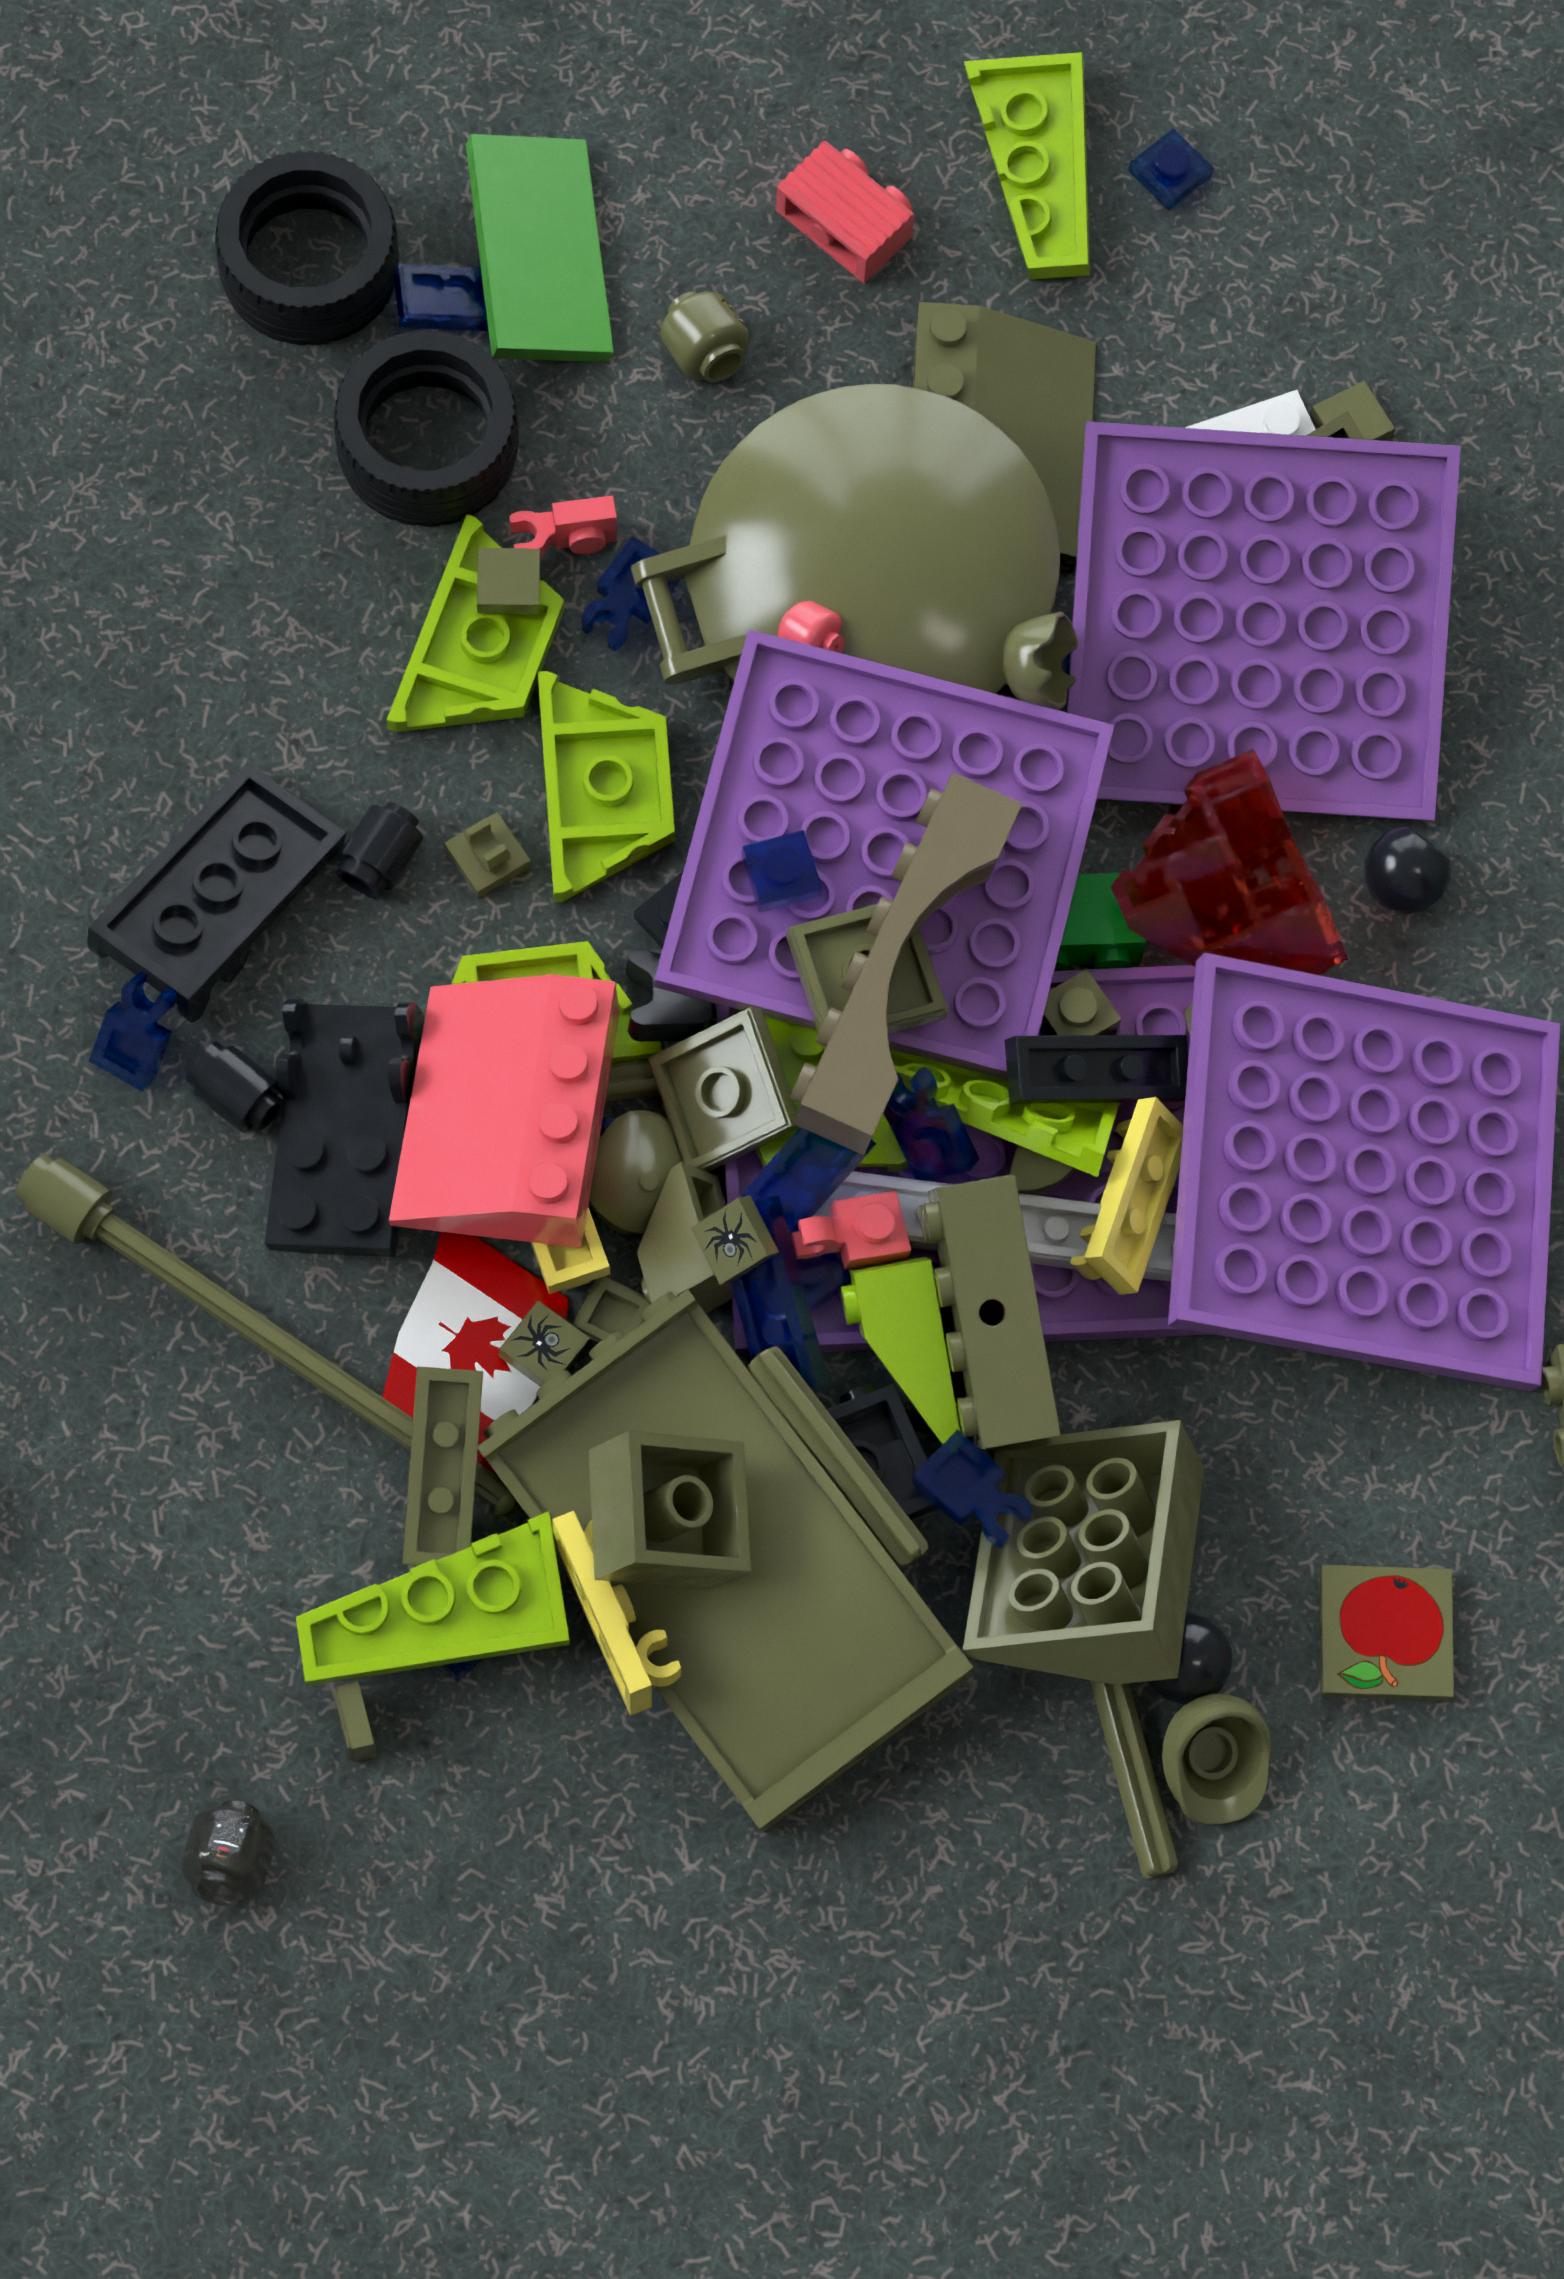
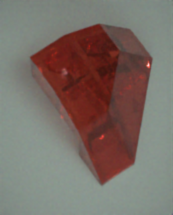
[1111,748,1348,975]

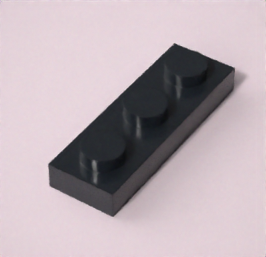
[1004,1035,1188,1104]

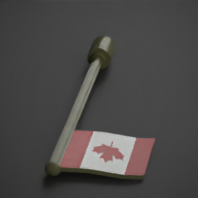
[15,1154,568,1516]

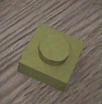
[1042,969,1122,1036]

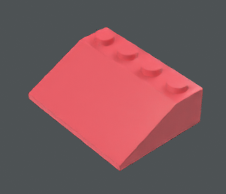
[389,974,620,1248]

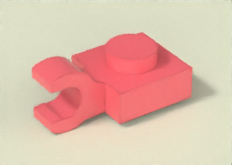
[509,495,617,559]
[790,1191,912,1269]

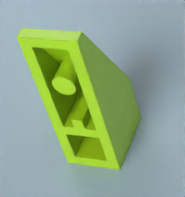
[841,1256,964,1455]

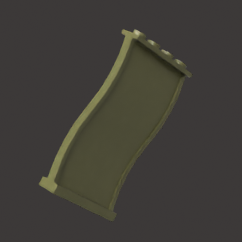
[477,1289,976,1833]

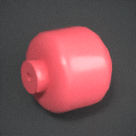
[778,601,845,653]

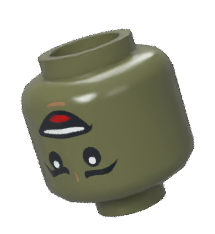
[660,291,750,383]

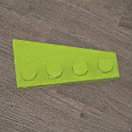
[964,52,1090,280]
[296,1511,570,1687]

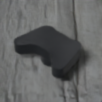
[625,949,712,1042]

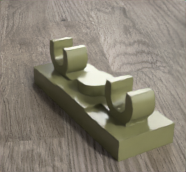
[402,1366,483,1566]

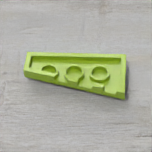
[889,1049,1119,1177]

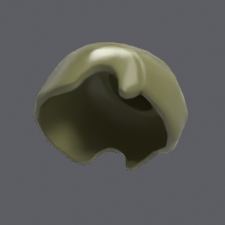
[1002,611,1078,710]

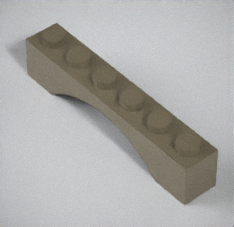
[790,772,1023,1155]

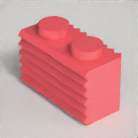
[776,141,915,283]

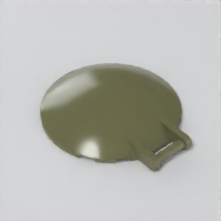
[631,384,1060,694]

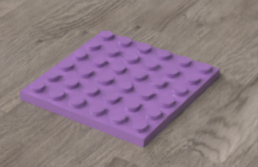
[1066,421,1461,821]
[653,629,1115,1079]
[1168,953,1560,1392]

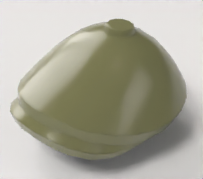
[589,1110,683,1236]
[1162,1694,1273,1825]

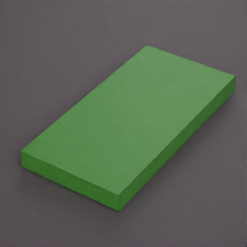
[466,134,614,362]

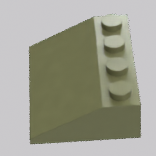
[912,302,1096,562]
[963,1420,1205,1685]

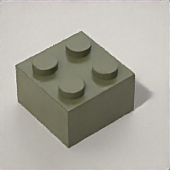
[589,1431,751,1589]

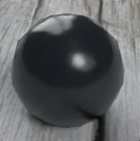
[1364,826,1451,914]
[1147,1612,1233,1705]

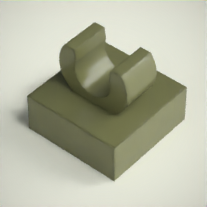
[444,812,531,898]

